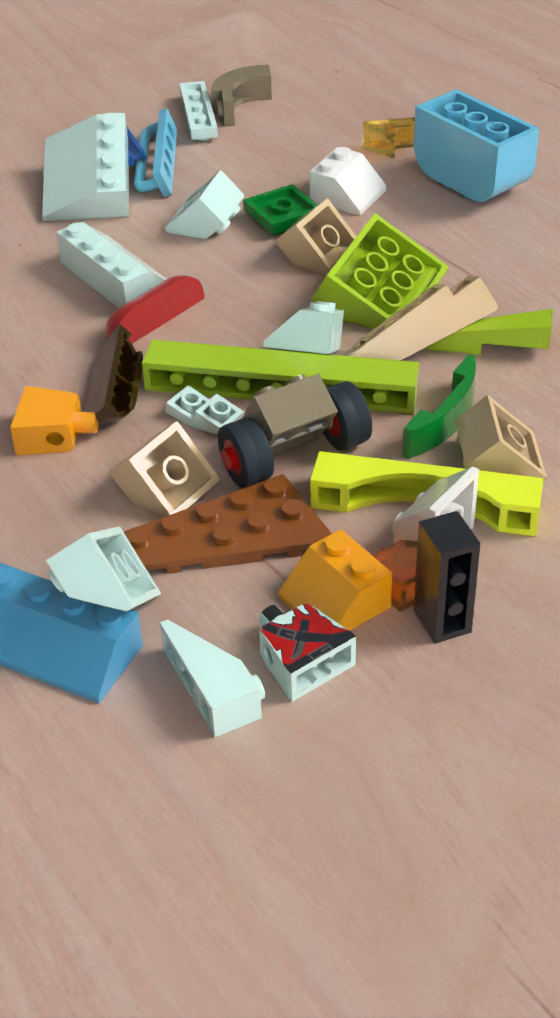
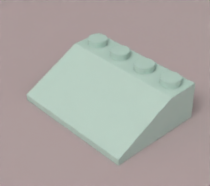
[42,113,129,221]

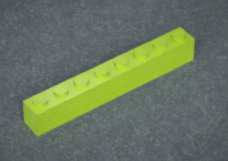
[142,339,419,415]

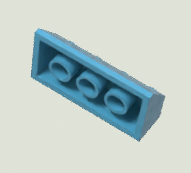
[0,563,143,704]

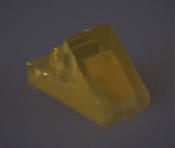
[362,117,415,158]

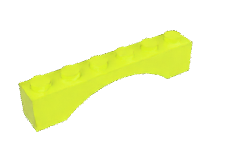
[310,451,544,537]

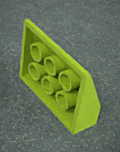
[311,213,449,329]

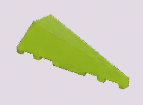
[423,308,553,354]

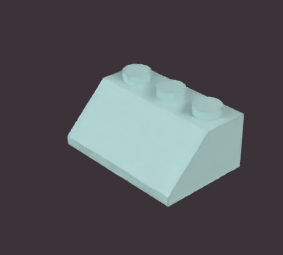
[46,526,161,612]

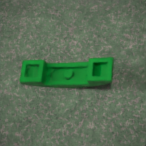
[402,354,476,459]

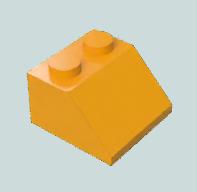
[278,529,392,631]

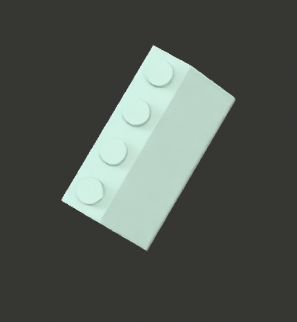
[56,222,166,308]

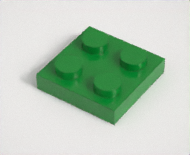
[243,184,318,235]

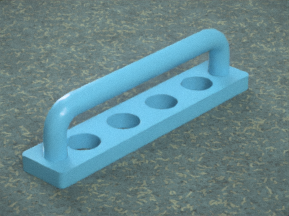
[133,108,177,197]

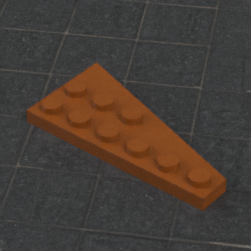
[124,474,332,574]

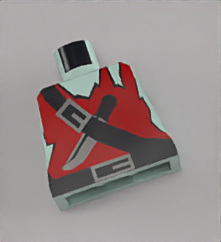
[259,604,356,702]

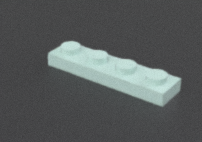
[179,81,218,141]

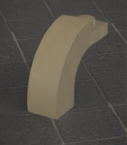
[211,64,272,126]

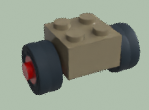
[218,373,372,488]

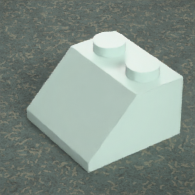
[164,170,245,239]
[263,301,344,354]

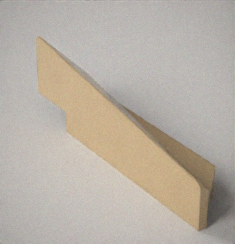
[348,276,498,360]

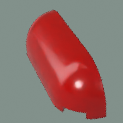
[104,275,204,344]

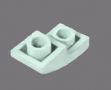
[165,385,244,434]

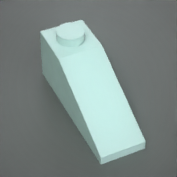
[160,620,265,737]

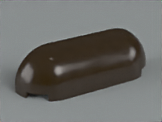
[83,324,143,424]

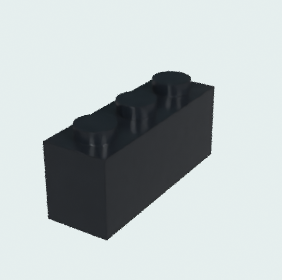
[414,511,481,644]

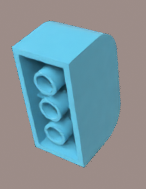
[414,89,539,202]

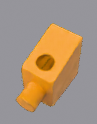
[10,386,99,455]

